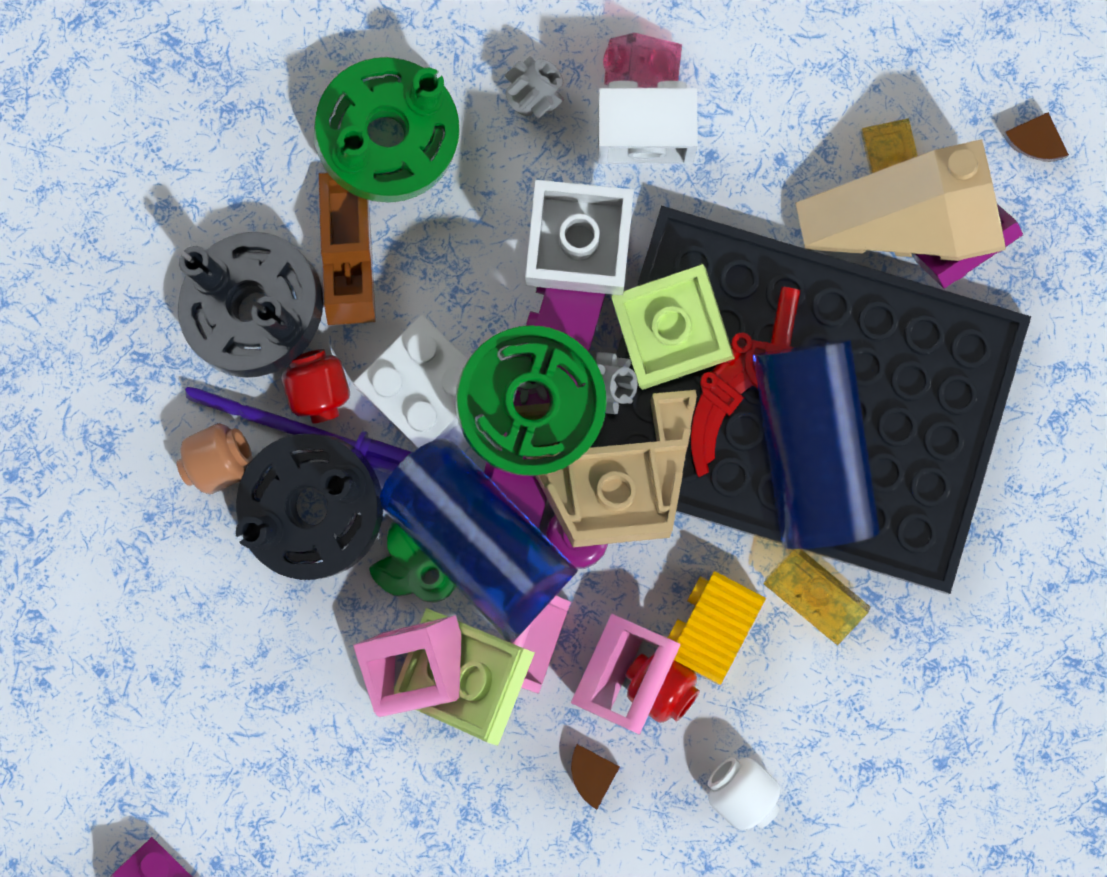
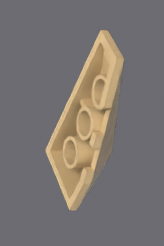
[795,139,1006,261]

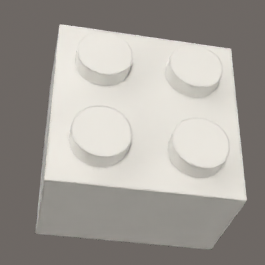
[598,81,698,164]
[525,180,634,295]
[353,315,468,457]

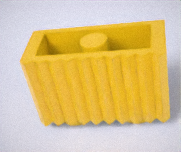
[667,571,766,685]

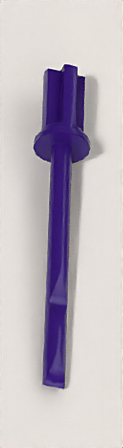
[185,387,419,481]

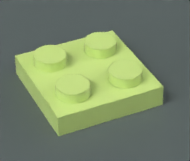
[611,264,735,390]

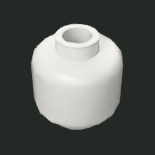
[708,757,781,830]

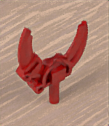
[691,287,838,478]

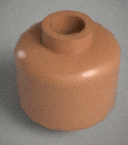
[177,423,253,495]

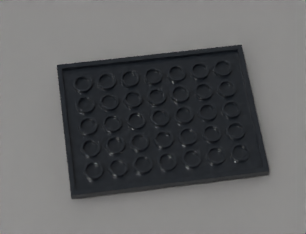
[590,205,1031,595]

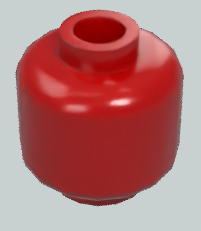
[281,349,350,424]
[625,653,700,723]

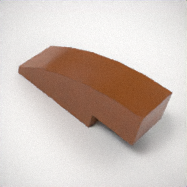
[319,173,376,325]

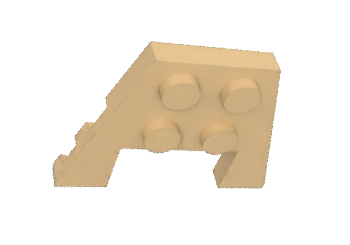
[514,390,697,547]

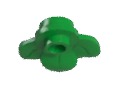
[369,519,462,603]

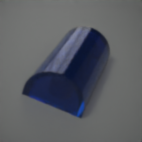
[753,339,880,549]
[380,439,579,643]

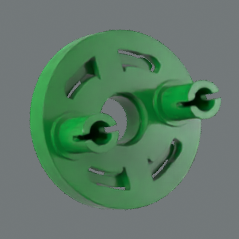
[314,57,459,203]
[455,326,606,476]

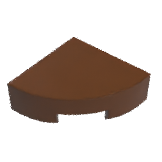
[1003,112,1069,162]
[571,744,620,810]

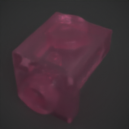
[603,32,682,88]

